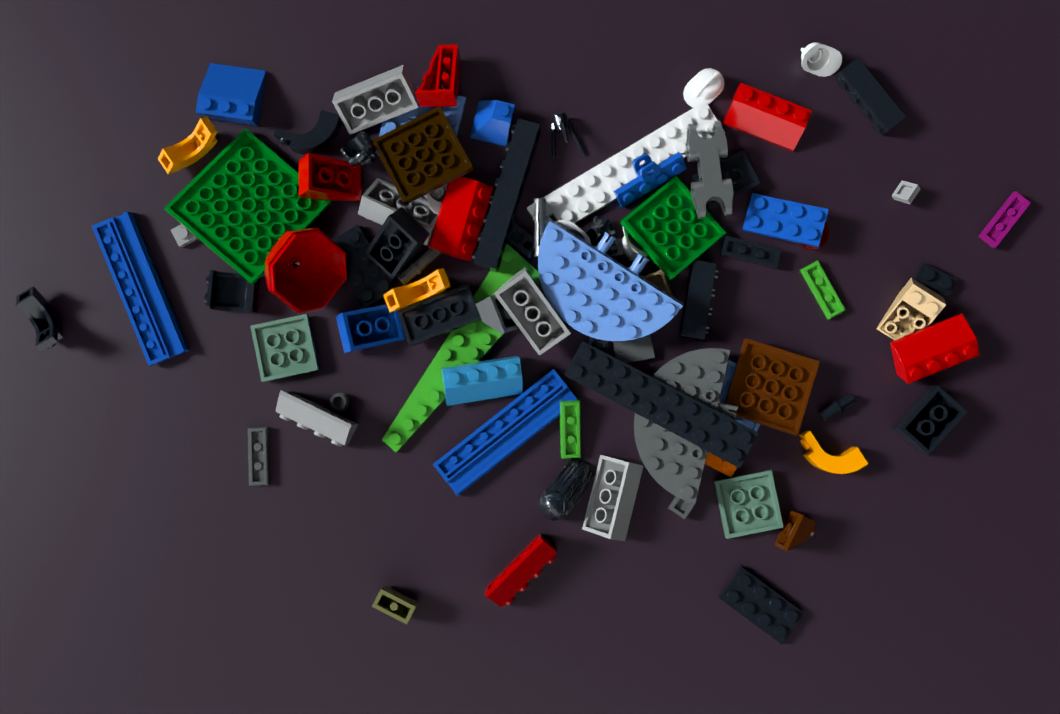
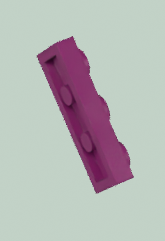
[978,191,1031,248]

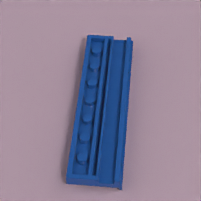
[92,211,189,366]
[433,369,578,496]

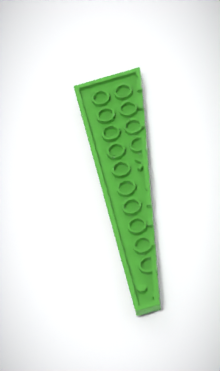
[382,244,543,452]

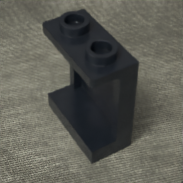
[204,270,260,313]

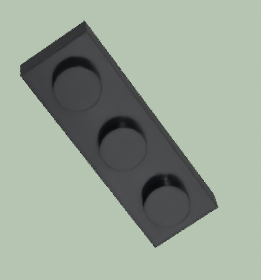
[720,236,782,269]

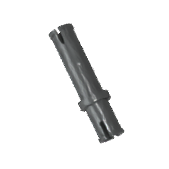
[533,198,548,257]
[397,248,442,285]

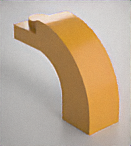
[158,116,217,174]
[383,268,450,313]
[799,431,868,474]

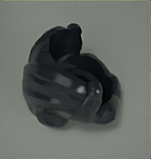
[340,132,377,167]

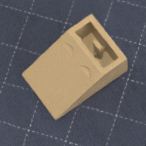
[877,277,946,340]

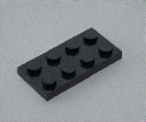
[332,225,396,309]
[397,283,482,347]
[718,566,804,645]

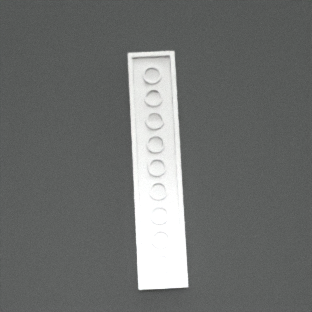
[544,101,725,224]

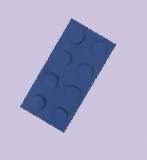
[742,193,829,248]

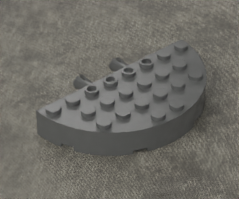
[634,348,738,504]

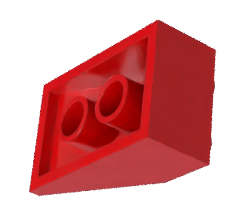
[299,153,361,201]

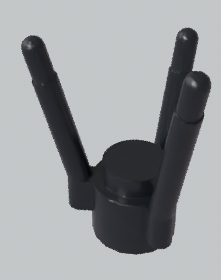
[550,113,585,158]

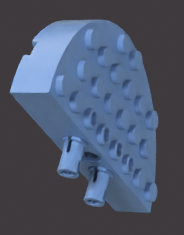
[538,220,683,341]

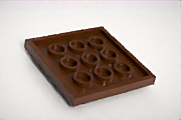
[724,338,820,436]

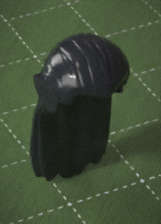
[539,458,595,521]

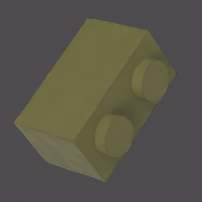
[372,585,418,624]

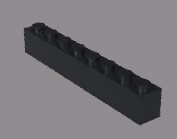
[472,119,541,273]

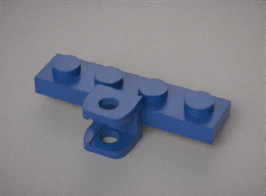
[614,152,686,208]

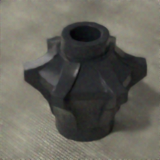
[586,216,615,243]

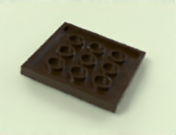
[372,106,474,205]

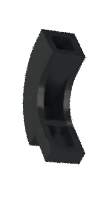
[274,110,343,154]
[16,286,63,352]

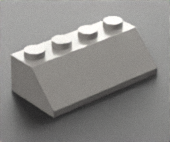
[332,65,419,135]
[358,178,438,246]
[494,268,571,356]
[275,390,358,447]
[582,454,643,541]

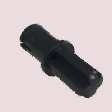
[818,394,857,422]

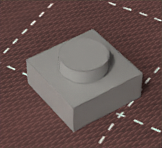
[892,180,920,204]
[171,224,198,248]

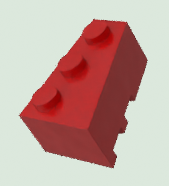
[415,44,461,107]

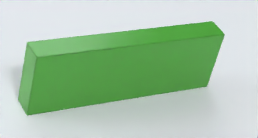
[800,260,846,320]
[560,400,581,459]

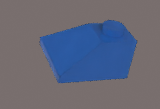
[470,100,515,147]

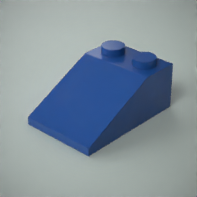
[336,304,405,353]

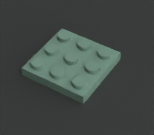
[250,314,319,382]
[714,470,784,539]

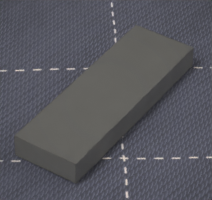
[248,427,270,486]

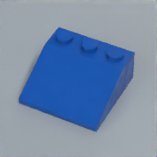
[195,63,267,127]

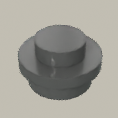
[330,393,349,412]

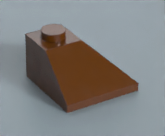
[774,510,816,552]

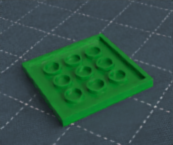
[620,176,726,280]

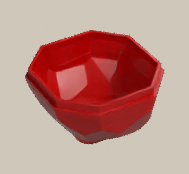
[265,228,347,313]

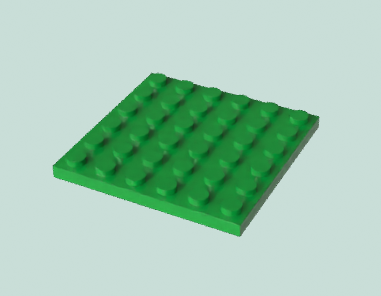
[164,128,332,285]

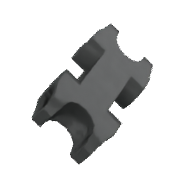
[685,121,733,219]

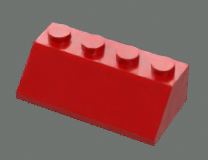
[723,83,812,151]
[428,177,493,261]
[890,314,980,384]
[484,533,557,608]

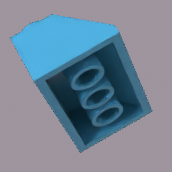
[441,356,523,406]

